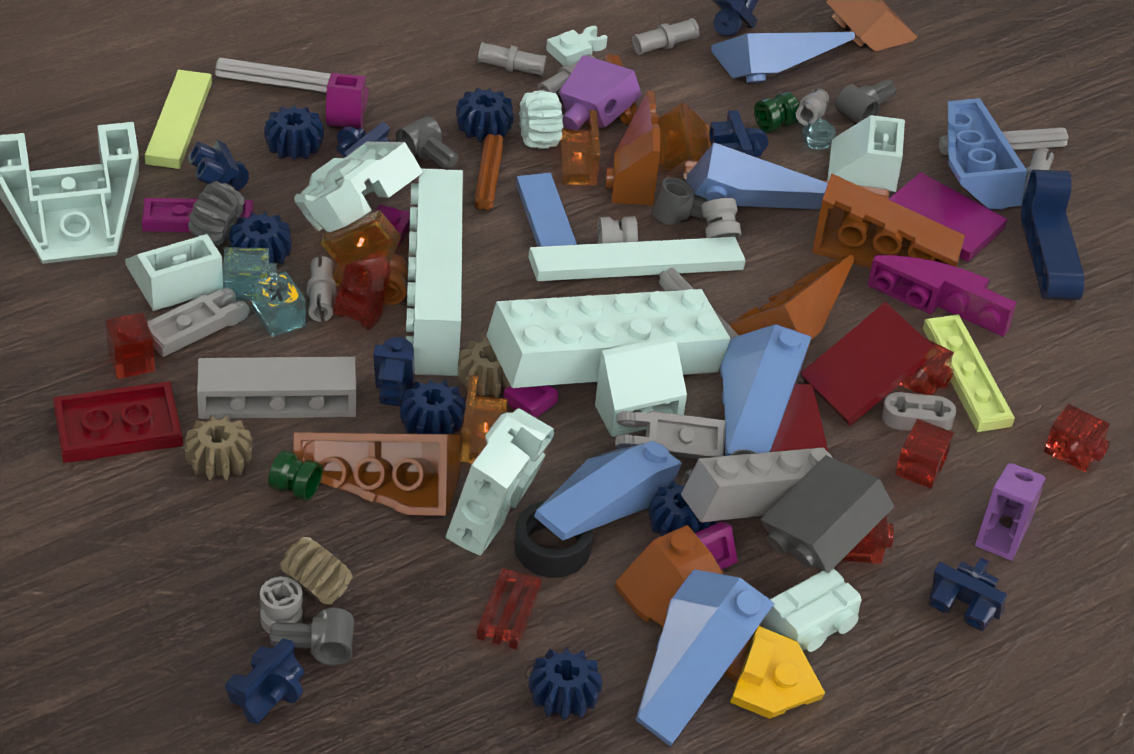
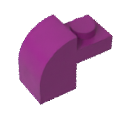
[326,73,369,129]

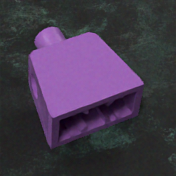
[560,55,642,132]
[975,464,1046,561]

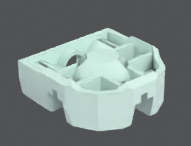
[294,141,423,232]
[445,408,554,556]

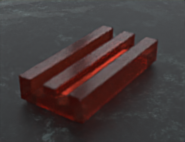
[476,568,542,650]

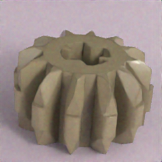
[457,336,511,400]
[185,414,252,481]
[280,537,353,605]

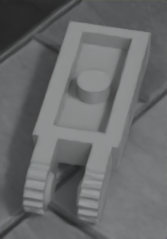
[141,287,250,357]
[615,411,726,459]

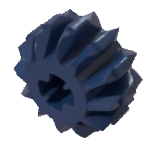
[456,87,514,142]
[264,104,324,161]
[230,211,292,270]
[400,378,466,435]
[649,481,717,536]
[528,646,603,721]

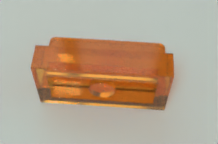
[657,102,711,171]
[559,110,600,185]
[320,210,401,287]
[461,375,508,463]

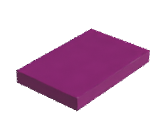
[888,172,1008,262]

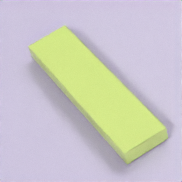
[145,70,212,169]
[923,314,1015,432]

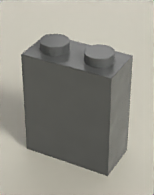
[760,455,894,573]

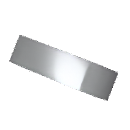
[881,392,956,434]

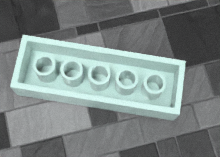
[406,169,463,376]
[486,289,731,388]

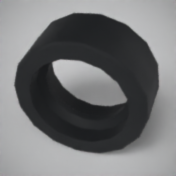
[514,500,593,578]

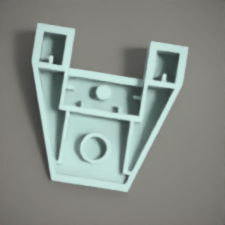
[0,122,139,264]

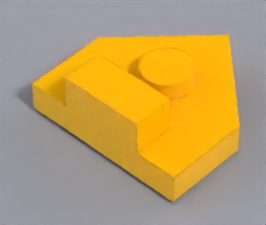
[730,626,825,719]

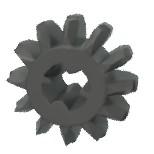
[188,181,244,246]

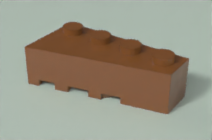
[812,174,965,268]

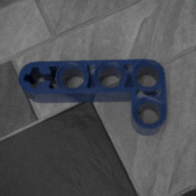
[1021,169,1084,300]

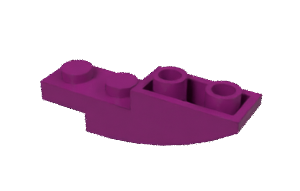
[867,255,1017,337]

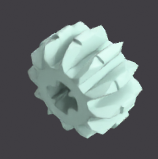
[519,90,564,149]

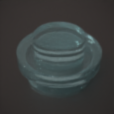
[802,119,836,150]

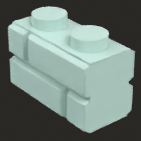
[762,568,862,652]

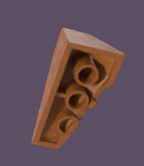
[605,90,660,205]
[729,254,854,348]
[293,432,461,516]
[615,525,754,683]

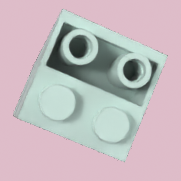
[827,115,905,192]
[125,234,223,311]
[595,336,687,437]

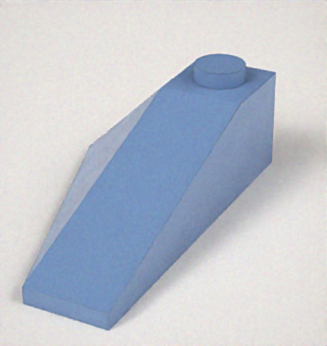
[711,32,855,84]
[947,98,1027,209]
[686,143,828,209]
[720,324,811,456]
[534,441,682,540]
[635,569,775,746]

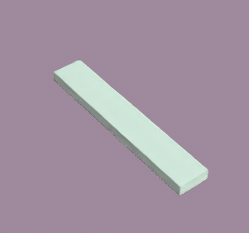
[528,237,746,281]

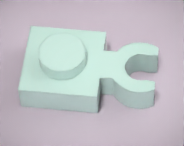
[546,26,608,66]

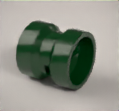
[754,92,800,133]
[268,450,323,501]

